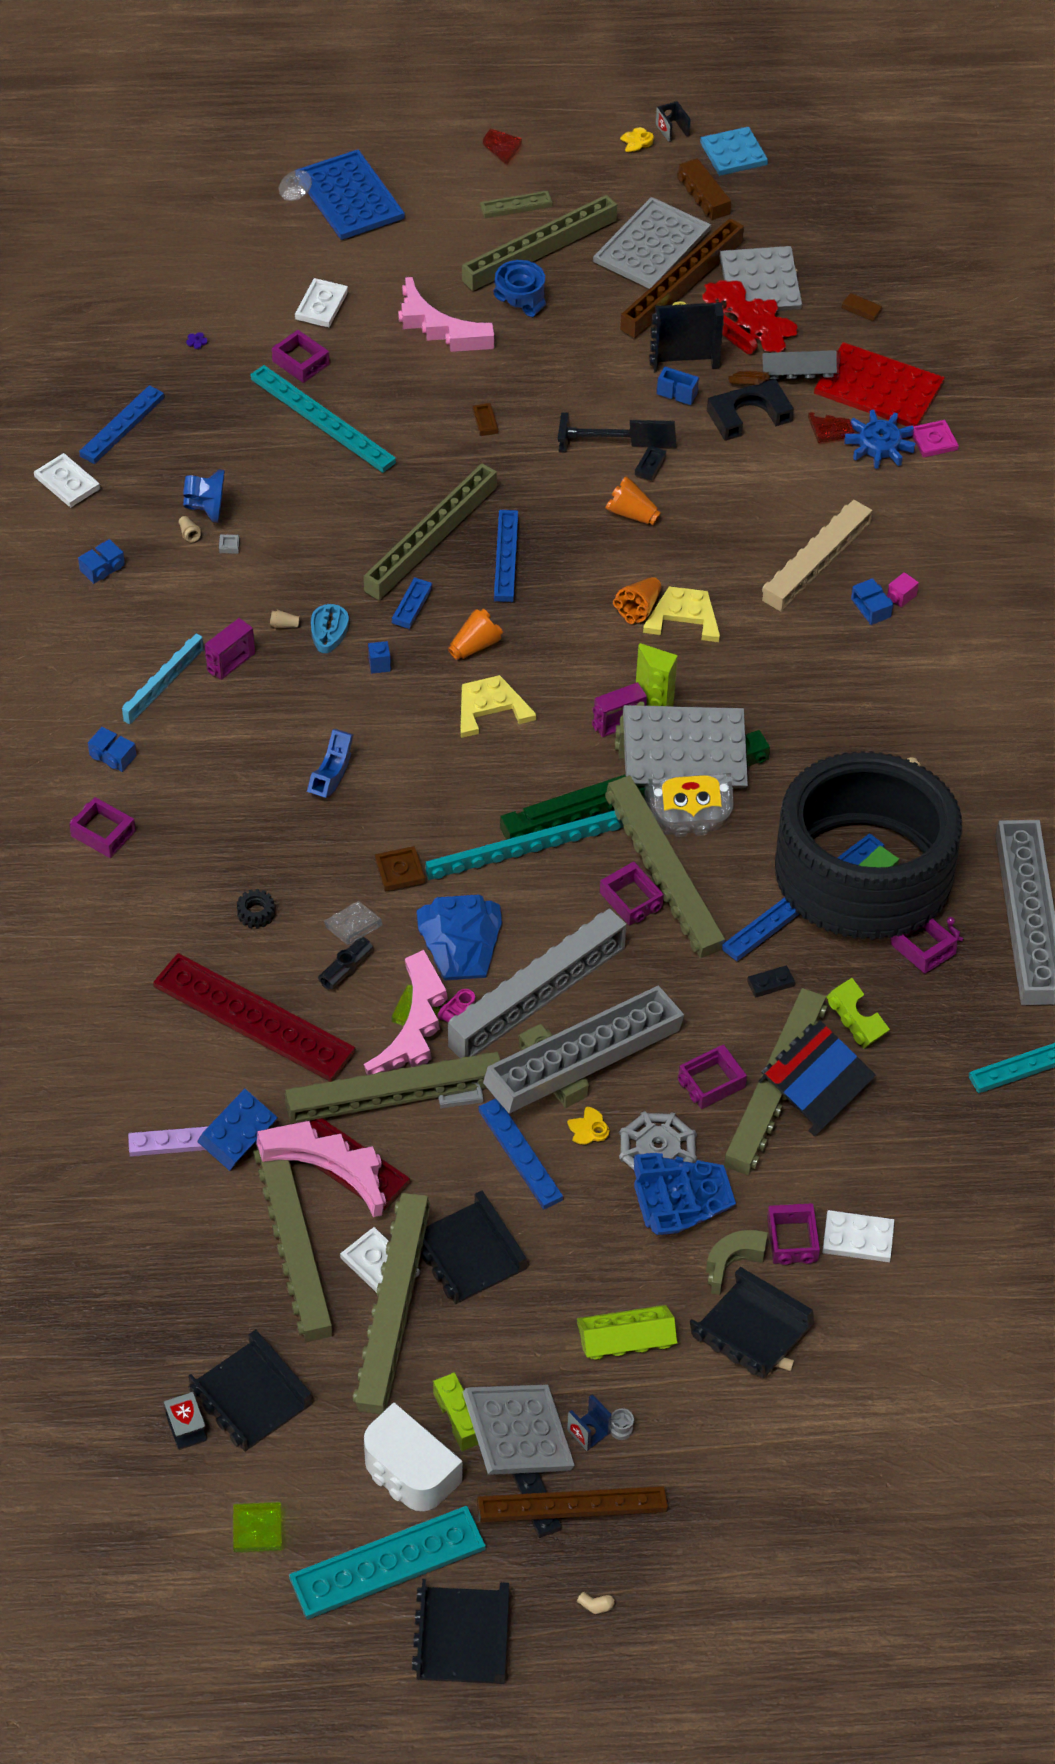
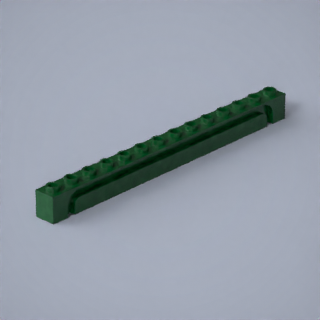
[500,730,770,840]

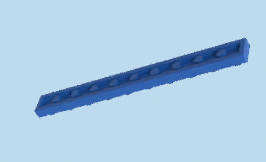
[722,833,884,961]

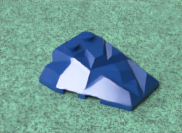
[417,895,502,981]
[634,1153,736,1235]

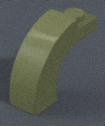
[706,1230,768,1295]

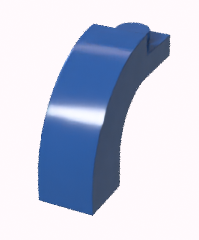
[307,729,354,798]

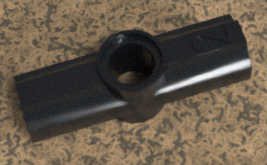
[318,937,373,990]

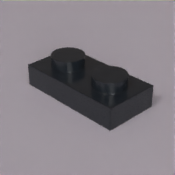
[635,445,667,481]
[747,965,795,998]

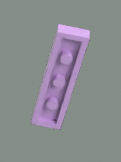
[128,1127,207,1156]

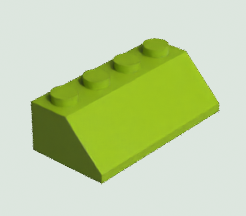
[636,643,678,707]
[577,1305,677,1359]

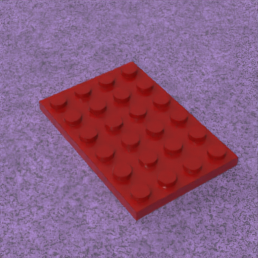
[814,342,945,427]

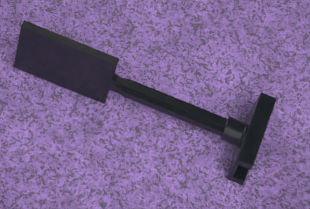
[557,412,677,452]

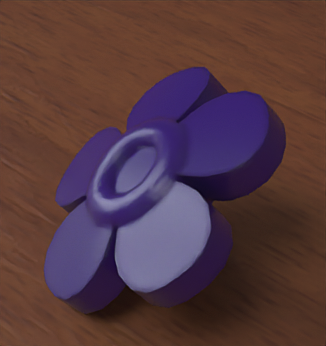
[186,332,207,349]

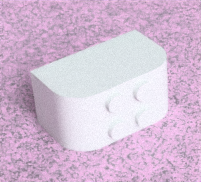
[364,1403,462,1511]

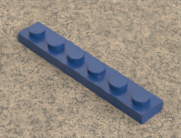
[79,385,164,464]
[494,510,518,602]
[478,1098,563,1210]

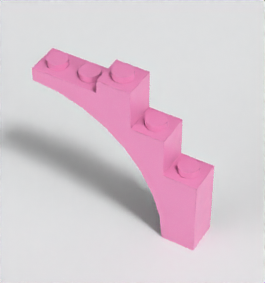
[398,277,494,352]
[364,950,448,1075]
[256,1121,386,1217]

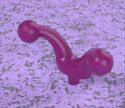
[947,917,963,941]

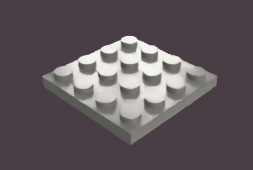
[720,246,802,315]
[463,1385,575,1475]

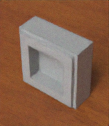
[219,534,240,554]

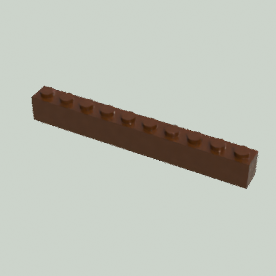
[620,218,744,338]

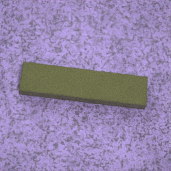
[480,191,553,219]

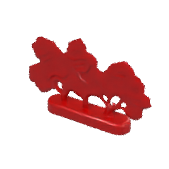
[702,280,798,354]

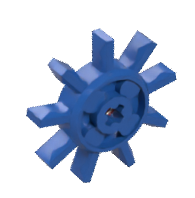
[844,410,916,469]

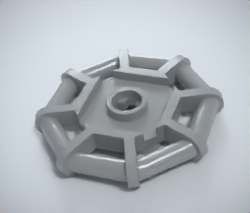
[619,1111,697,1170]

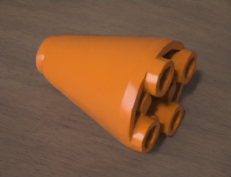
[605,476,661,525]
[613,577,661,624]
[448,609,503,660]

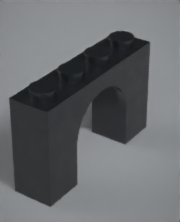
[707,379,794,441]

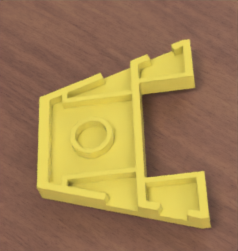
[643,587,720,642]
[461,675,536,738]

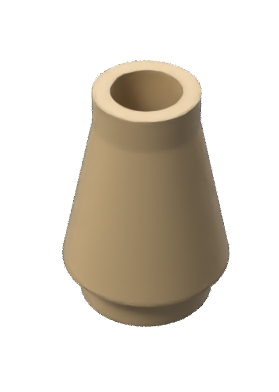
[179,516,201,542]
[270,609,299,629]

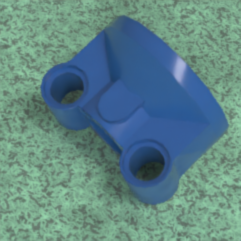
[493,260,546,317]
[183,469,225,523]

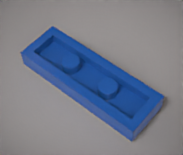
[392,577,432,629]

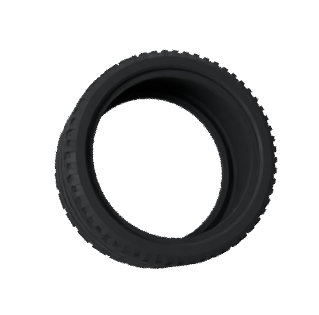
[775,751,962,940]

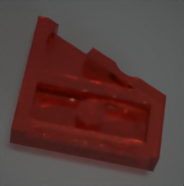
[483,128,522,164]
[808,412,855,443]

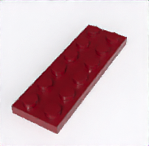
[293,1118,410,1212]

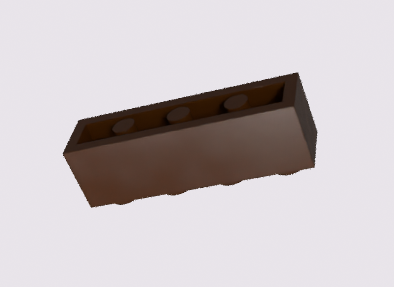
[677,158,731,220]

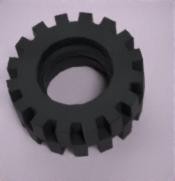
[237,889,275,929]

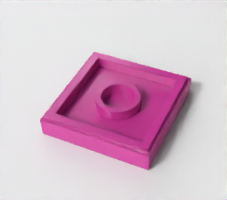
[912,420,959,458]

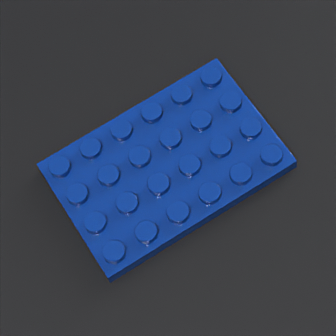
[295,149,405,240]

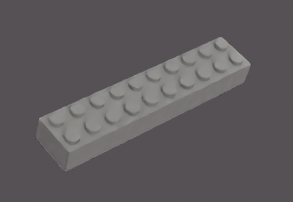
[995,820,1055,1005]
[448,908,627,1058]
[483,986,684,1114]

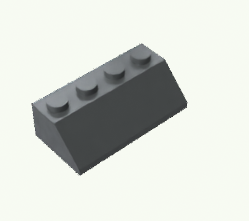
[763,350,841,379]

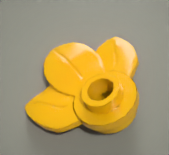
[620,127,654,152]
[567,1107,609,1144]

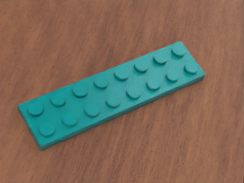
[289,1505,485,1620]

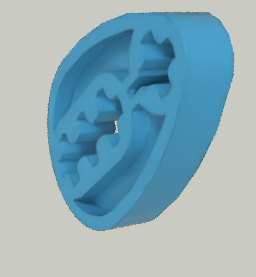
[311,604,349,653]

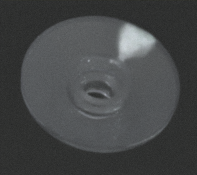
[279,170,312,201]

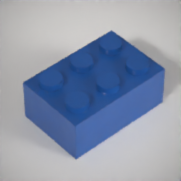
[197,1088,278,1171]

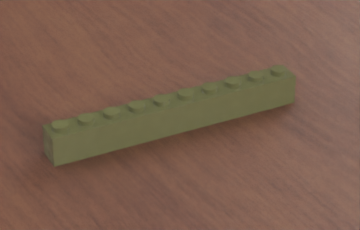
[462,195,617,291]
[364,463,497,600]
[605,775,725,958]
[724,988,828,1176]
[285,1052,500,1124]
[253,1141,332,1343]
[353,1193,431,1414]

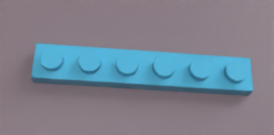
[122,633,204,724]

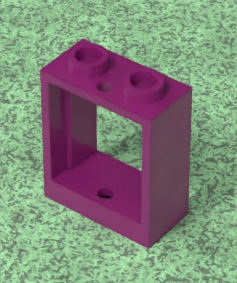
[272,330,330,383]
[205,618,255,680]
[592,682,647,738]
[69,797,136,859]
[600,861,664,926]
[891,919,957,974]
[677,1044,747,1109]
[767,1203,820,1265]

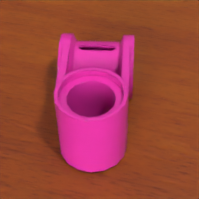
[437,989,475,1023]

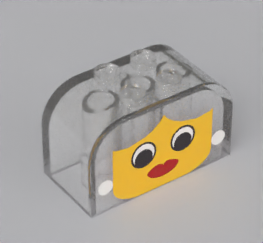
[644,773,734,837]

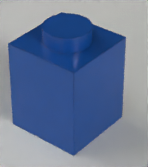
[368,641,391,674]

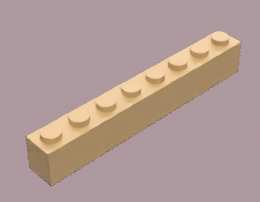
[762,500,872,611]

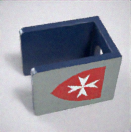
[567,1394,612,1451]

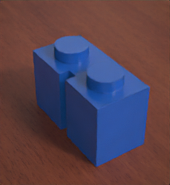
[657,367,699,405]
[78,539,125,584]
[851,578,893,625]
[88,727,137,772]

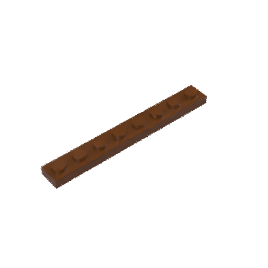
[477,1486,668,1522]

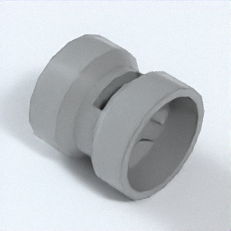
[610,1408,634,1440]

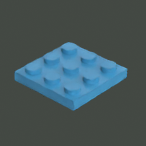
[700,127,768,176]

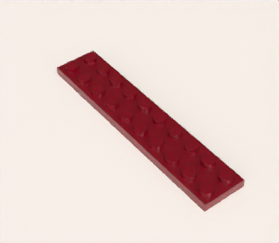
[153,953,355,1082]

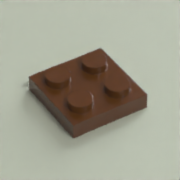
[374,846,425,891]

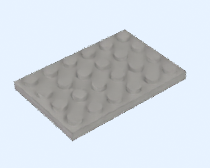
[593,197,711,289]
[623,705,748,788]

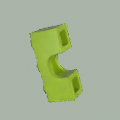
[826,978,890,1049]
[433,1372,479,1451]

